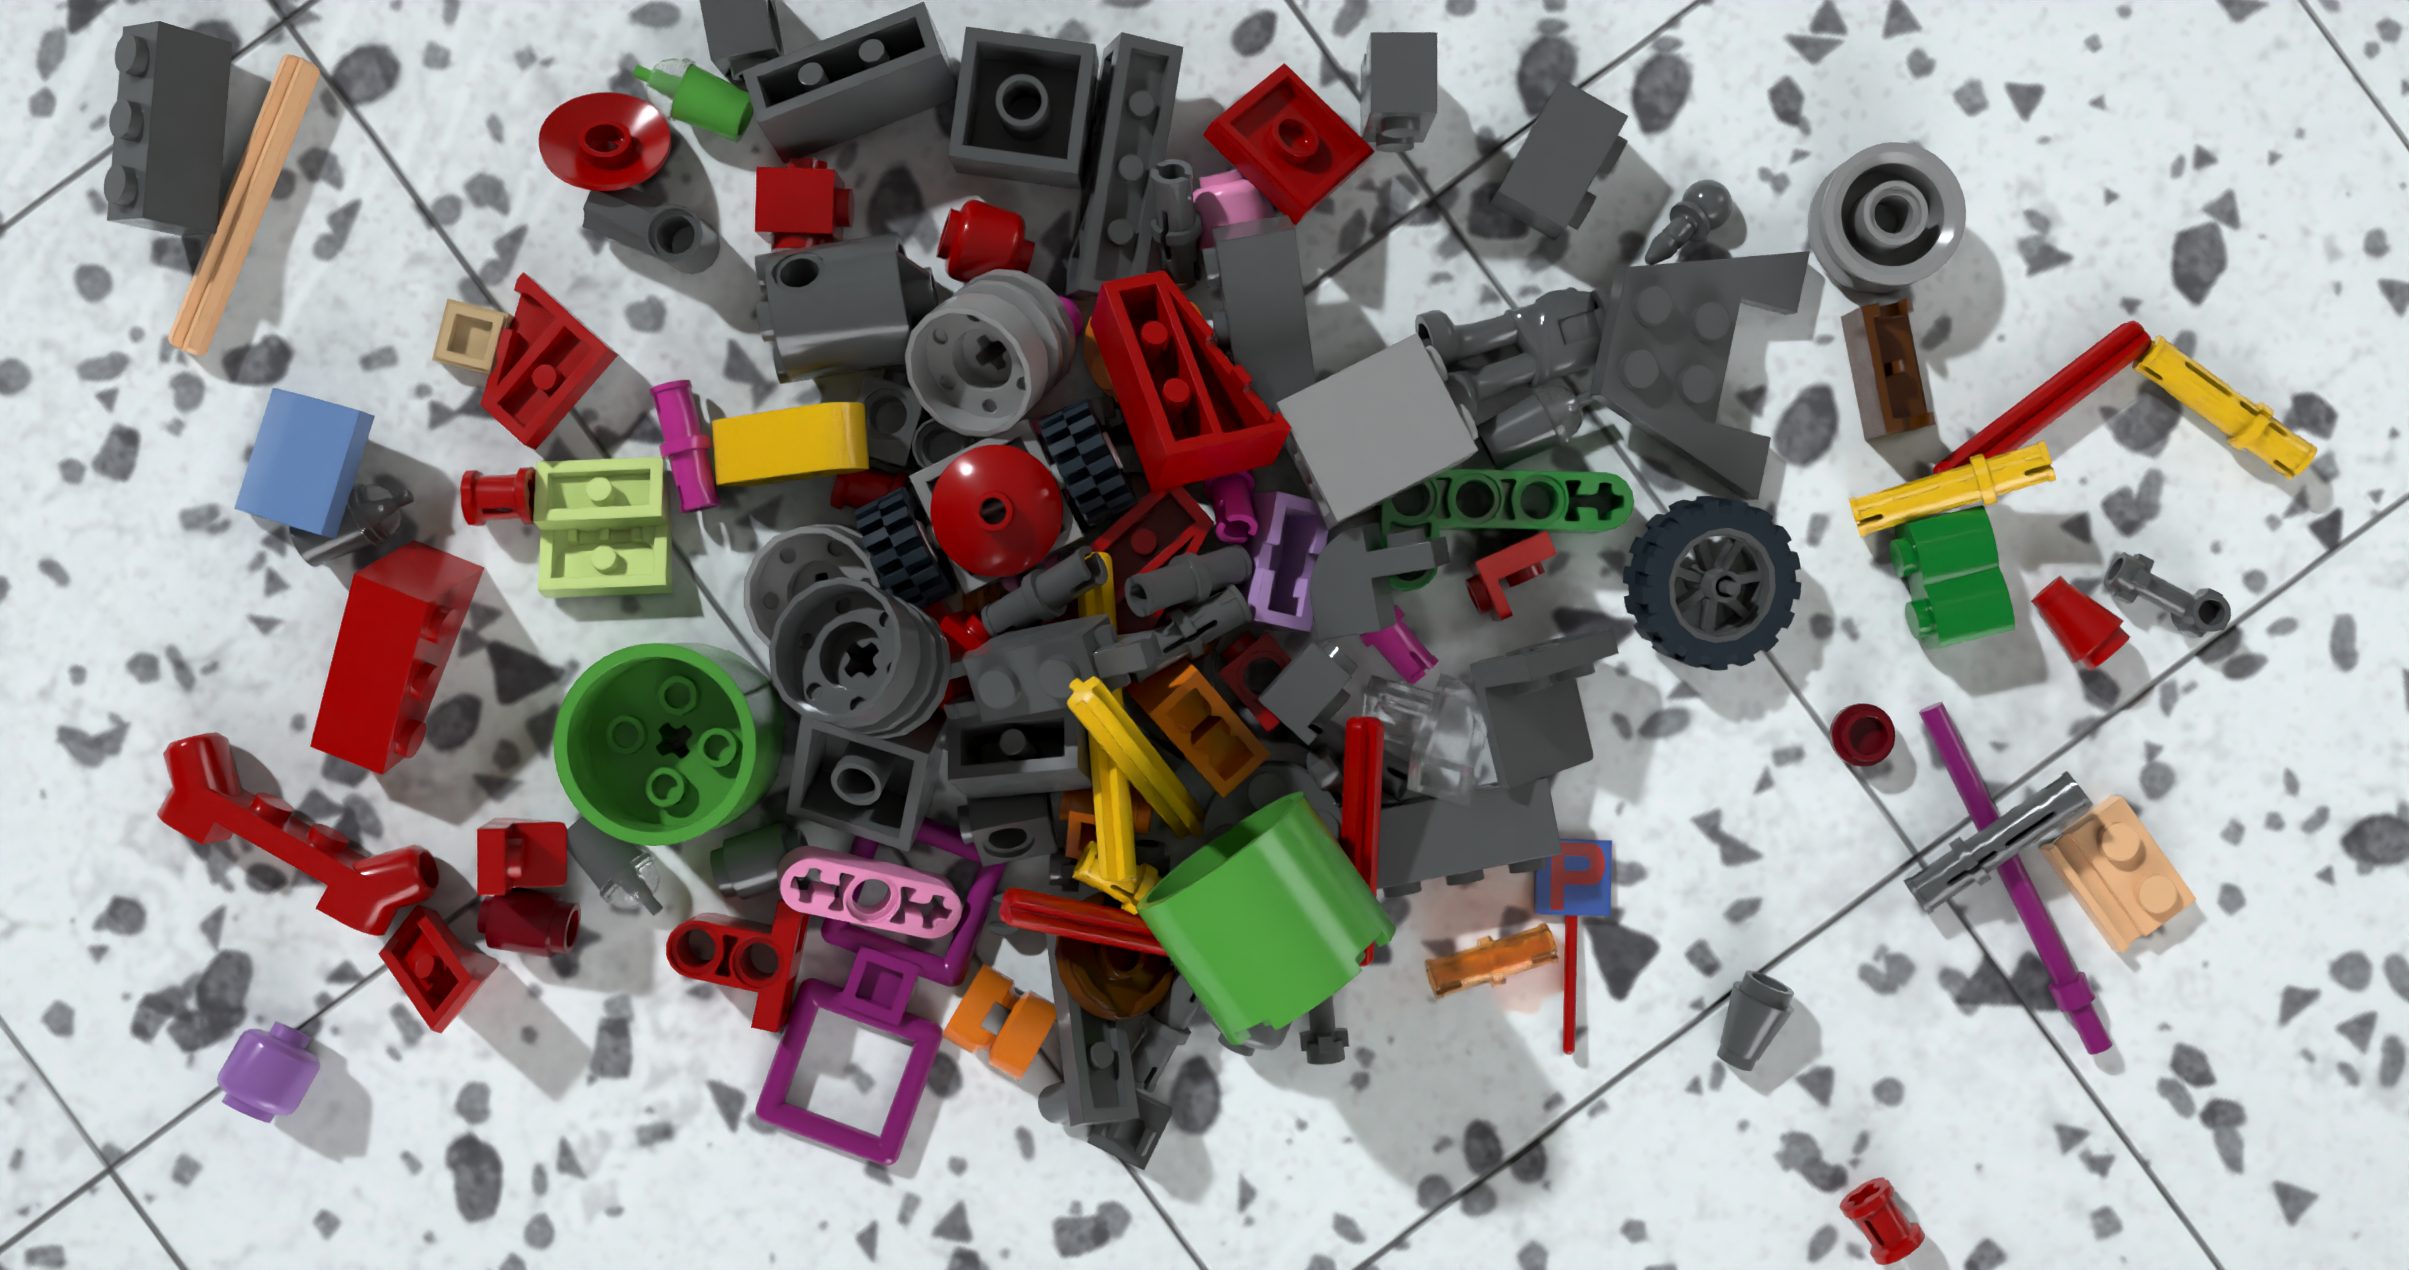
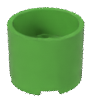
[553,643,786,846]
[1136,791,1396,1045]

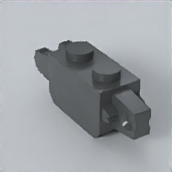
[943,614,1162,723]

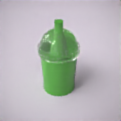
[633,57,754,143]

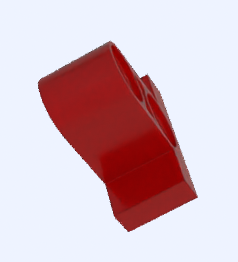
[666,898,811,1033]

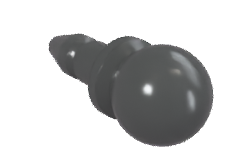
[1645,180,1732,265]

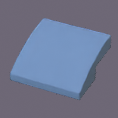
[234,388,375,539]

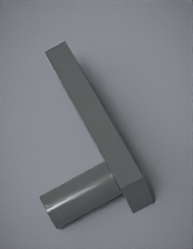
[1038,933,1139,1127]

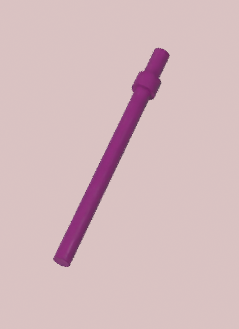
[1919,702,2113,1055]

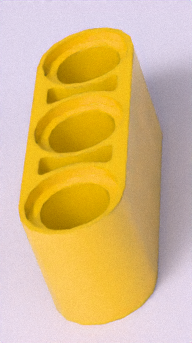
[712,402,869,487]

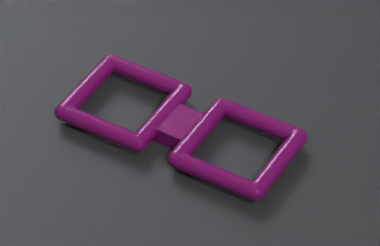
[755,817,1007,1166]

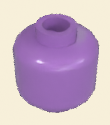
[217,1021,320,1123]

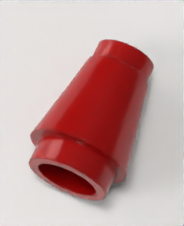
[2031,575,2130,671]

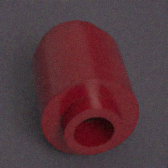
[477,887,581,958]

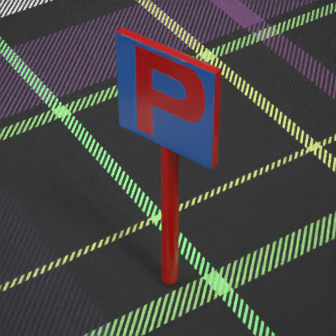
[1534,839,1612,1055]

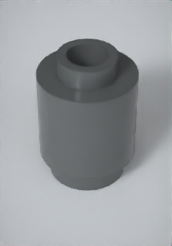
[710,820,809,900]

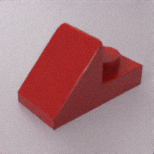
[477,818,567,896]
[378,904,500,1033]

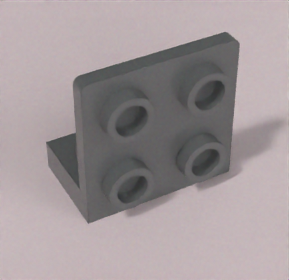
[1470,628,1619,789]

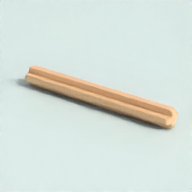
[168,54,320,356]

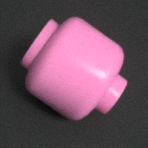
[1193,170,1276,252]

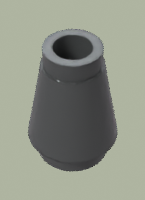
[1717,970,1794,1071]

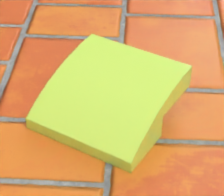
[533,457,672,598]

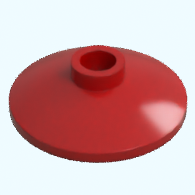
[538,92,671,191]
[930,445,1063,577]

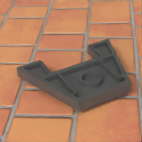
[1589,251,1810,500]

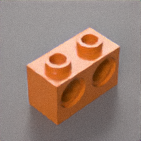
[1122,657,1271,799]

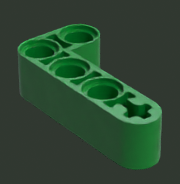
[1376,469,1634,592]

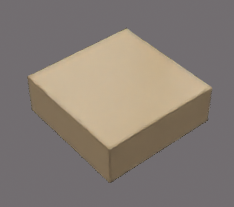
[432,299,514,375]

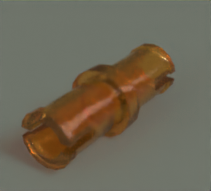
[1424,923,1559,1000]

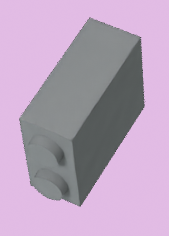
[1271,333,1479,530]

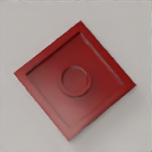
[1203,63,1375,226]

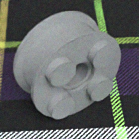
[1807,142,1966,294]

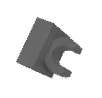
[1087,1090,1173,1170]

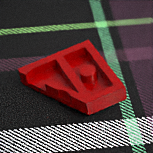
[480,272,619,450]

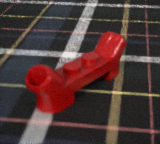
[157,732,439,936]

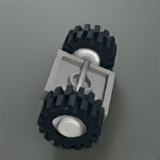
[854,397,1138,609]

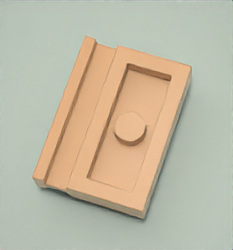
[2039,795,2197,953]

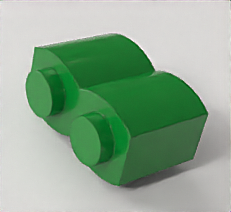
[1889,505,2015,649]

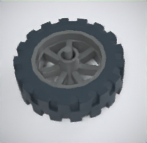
[1623,496,1801,671]

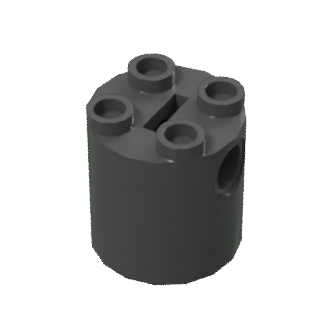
[755,232,939,384]

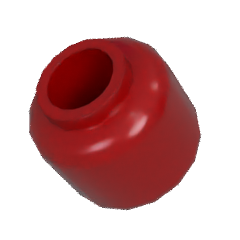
[936,199,1035,284]

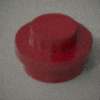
[1829,703,1895,767]

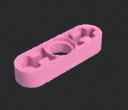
[777,846,962,939]

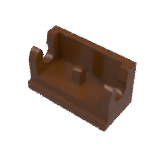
[1841,298,1936,440]

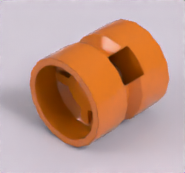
[941,963,1056,1081]

